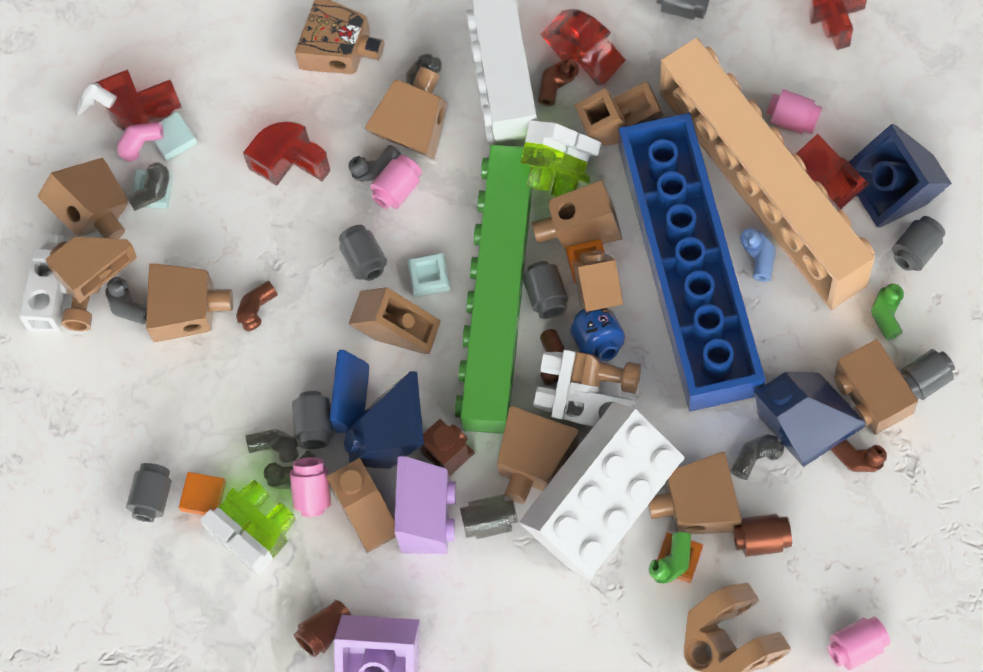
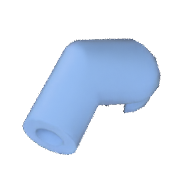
[740,228,776,282]

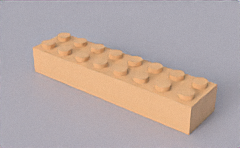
[660,38,875,310]

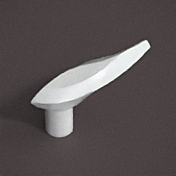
[76,83,117,116]

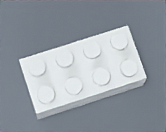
[466,0,539,149]
[519,402,685,579]

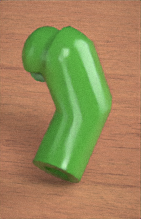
[871,283,904,341]
[648,532,692,584]

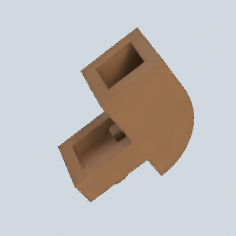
[574,81,664,145]

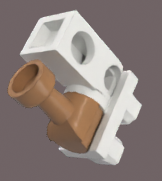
[19,234,101,333]
[534,350,641,427]

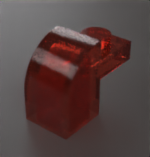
[810,0,867,50]
[540,9,626,85]
[95,69,181,131]
[243,122,331,186]
[796,133,869,210]

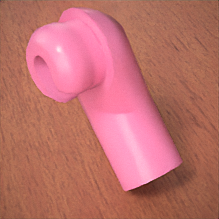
[117,122,164,161]

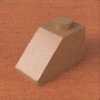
[45,236,137,304]
[348,287,441,354]
[326,458,396,553]

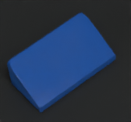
[330,350,370,433]

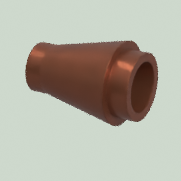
[294,600,351,657]

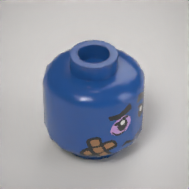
[570,308,625,362]

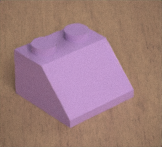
[394,456,456,554]
[334,615,420,672]

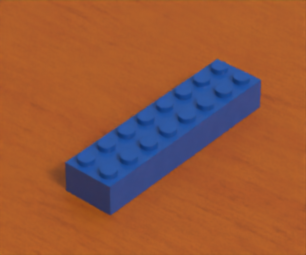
[619,113,765,412]

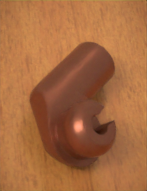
[831,439,887,472]

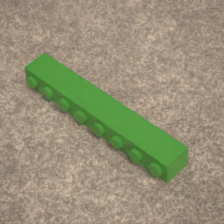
[455,145,535,434]

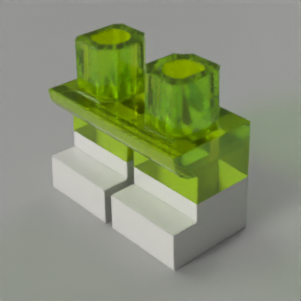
[520,121,601,197]
[200,480,296,576]

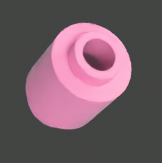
[766,89,823,134]
[370,155,422,209]
[290,457,331,517]
[827,617,890,670]

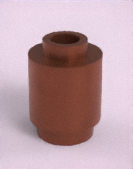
[733,514,792,557]

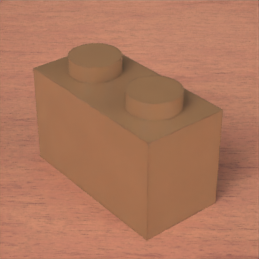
[572,250,624,312]
[834,339,918,435]

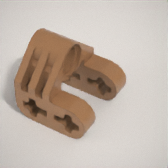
[684,582,792,672]

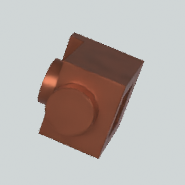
[420,419,475,477]

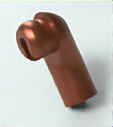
[538,59,579,106]
[236,280,278,332]
[539,329,566,386]

